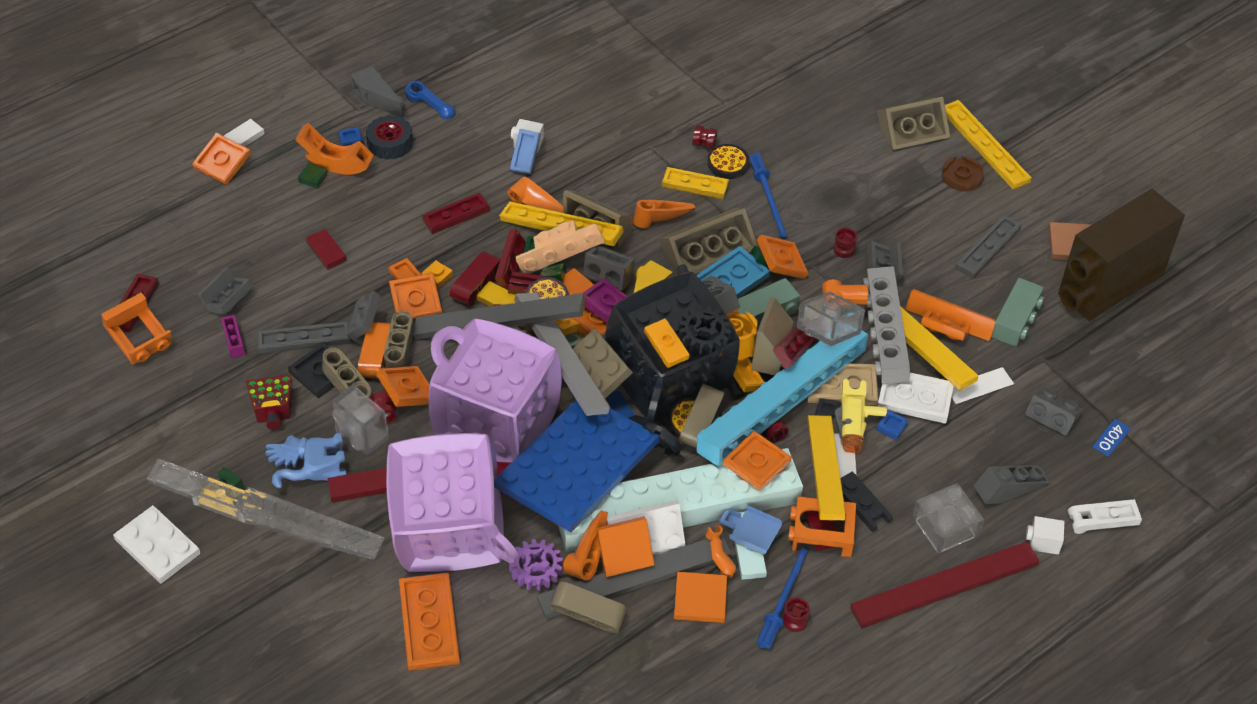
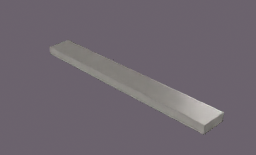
[514,293,610,416]

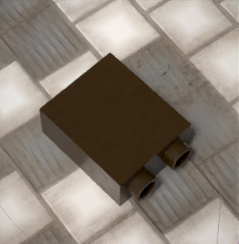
[1058,189,1185,321]

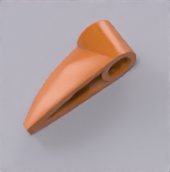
[507,177,564,213]
[633,200,696,228]
[563,510,608,580]

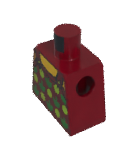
[246,374,294,429]

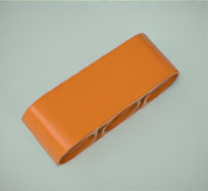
[358,322,391,379]

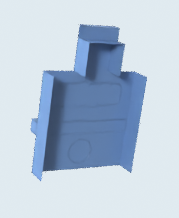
[719,505,782,554]

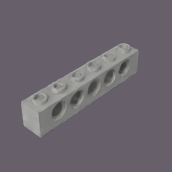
[863,266,910,384]

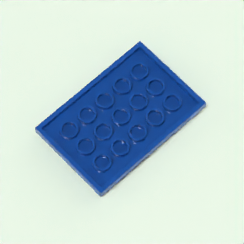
[494,400,659,532]

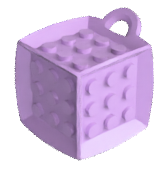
[429,318,562,462]
[386,433,519,572]

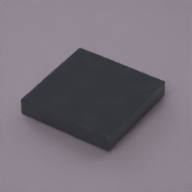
[288,342,346,398]

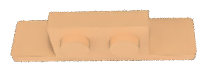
[516,220,604,274]

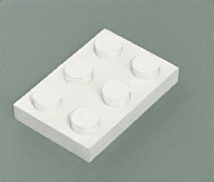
[877,373,954,423]
[606,500,685,556]
[113,505,201,584]

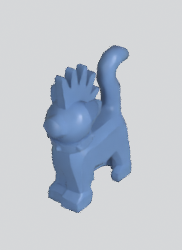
[266,433,346,488]

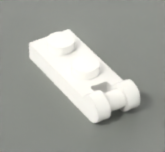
[1068,499,1142,534]

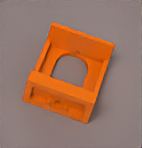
[101,292,172,365]
[788,497,856,557]

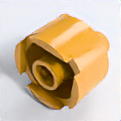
[727,309,757,361]

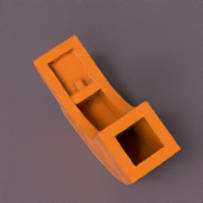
[295,123,374,175]

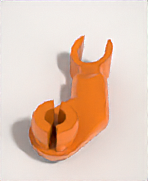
[705,525,736,579]

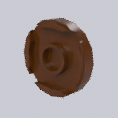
[942,156,984,191]

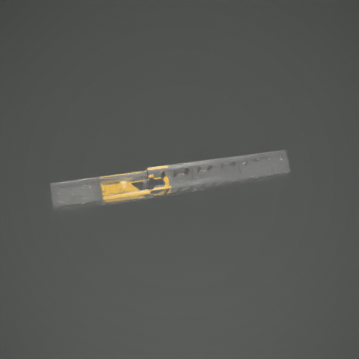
[147,458,385,560]

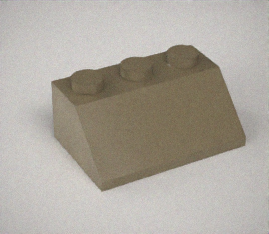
[877,97,950,150]
[563,190,632,248]
[751,297,794,375]

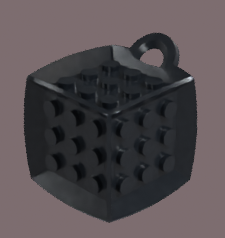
[605,272,740,423]

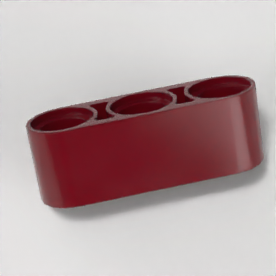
[449,251,500,306]

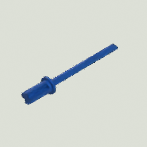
[749,152,787,238]
[756,547,808,649]

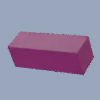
[221,314,245,358]

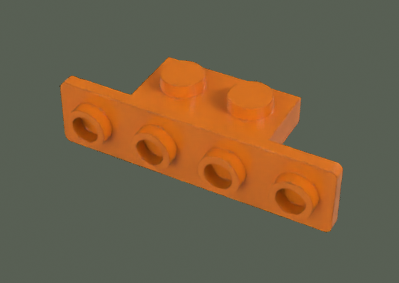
[906,289,996,341]

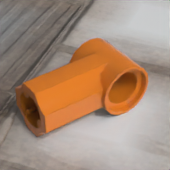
[822,279,868,310]

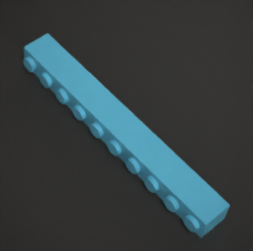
[697,321,868,467]

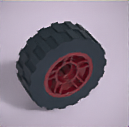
[366,115,413,160]

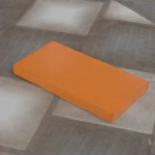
[399,572,460,671]

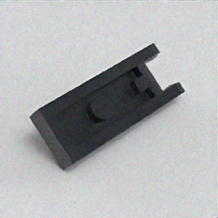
[840,471,893,532]

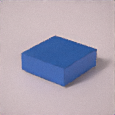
[338,127,363,146]
[876,410,909,441]

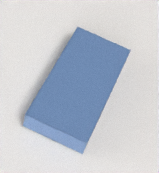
[510,129,541,175]

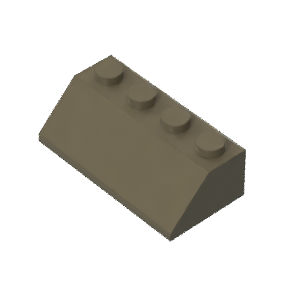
[659,208,758,274]

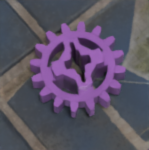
[509,539,563,591]

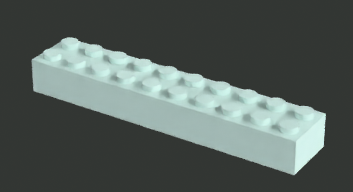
[558,448,803,553]

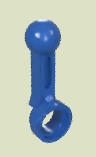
[405,81,455,119]

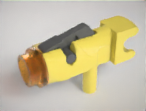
[834,379,887,453]

